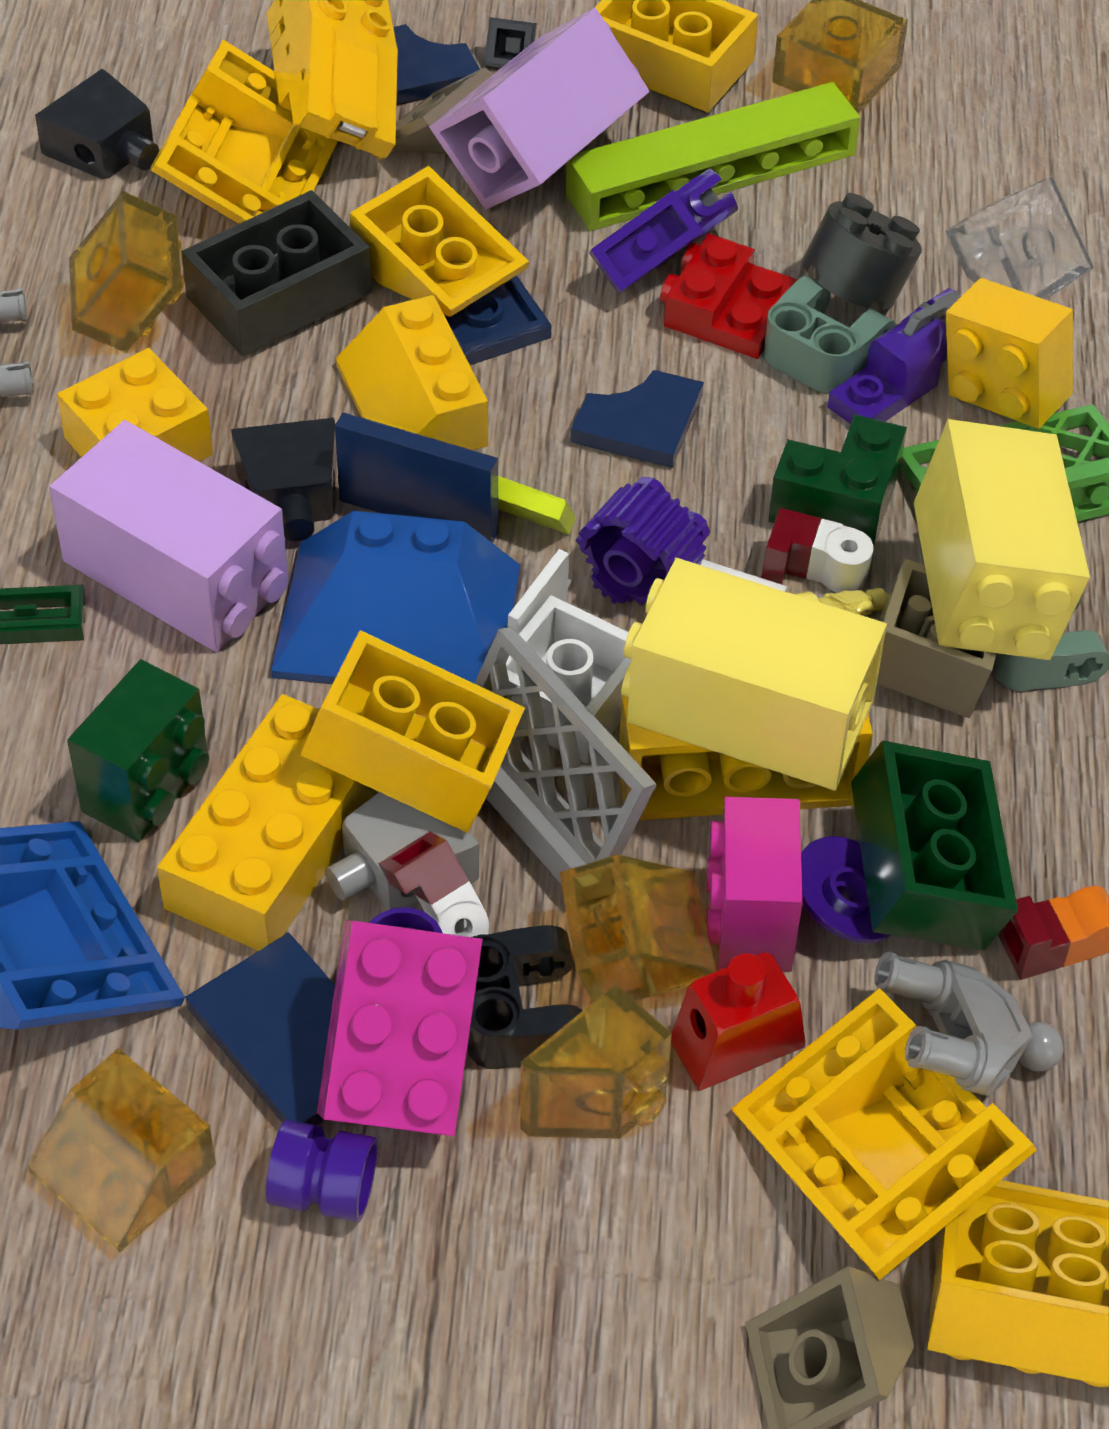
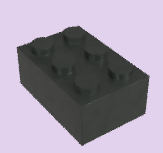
[181,190,372,356]

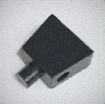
[35,69,159,179]
[231,417,337,541]

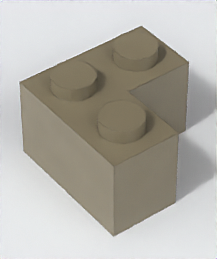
[877,558,997,718]

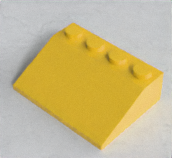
[927,1180,1109,1387]

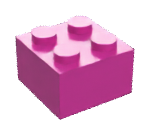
[706,797,802,972]

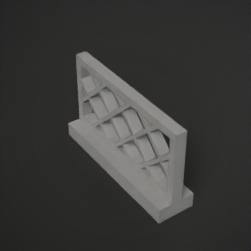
[474,627,657,899]

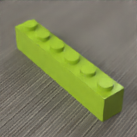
[566,82,860,231]

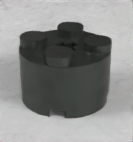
[802,193,922,310]

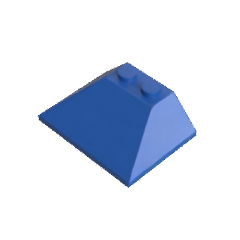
[271,511,520,684]
[0,821,185,1030]

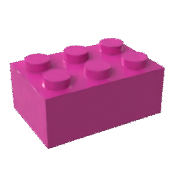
[317,920,483,1136]

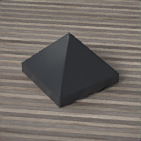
[484,17,537,68]

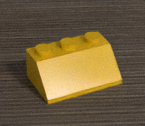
[336,294,488,450]

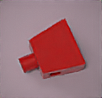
[670,952,806,1091]

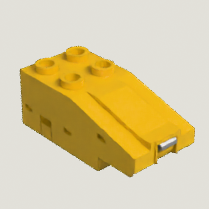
[266,0,398,160]

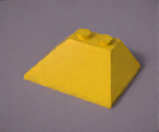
[150,39,338,224]
[731,988,1037,1280]

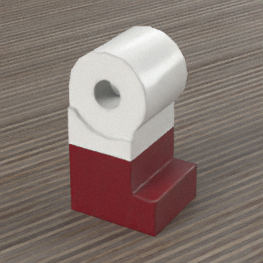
[761,508,873,593]
[378,831,489,937]

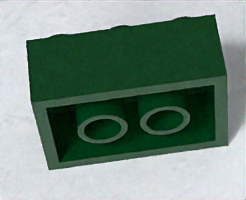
[851,740,1018,951]

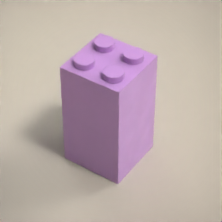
[429,7,650,210]
[49,420,289,653]

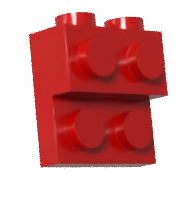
[660,233,798,359]

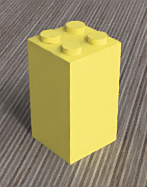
[914,419,1090,660]
[621,558,887,791]

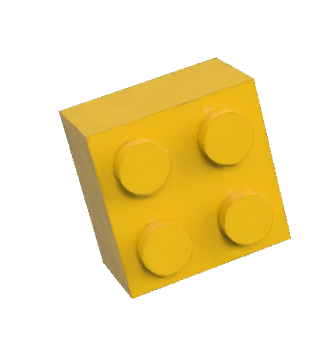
[946,278,1073,429]
[57,347,213,462]

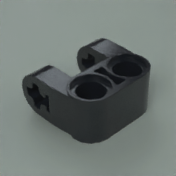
[467,925,591,1069]

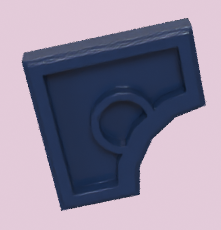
[393,24,480,104]
[570,370,704,468]

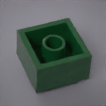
[67,659,210,842]

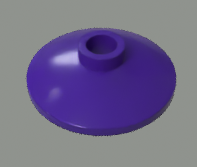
[801,836,892,943]

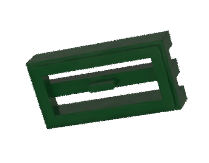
[0,584,86,644]

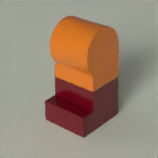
[998,886,1109,980]

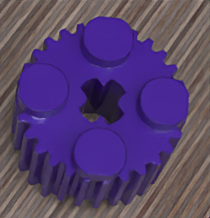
[575,477,710,606]

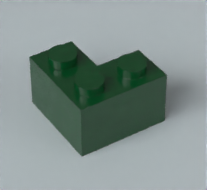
[768,414,907,548]

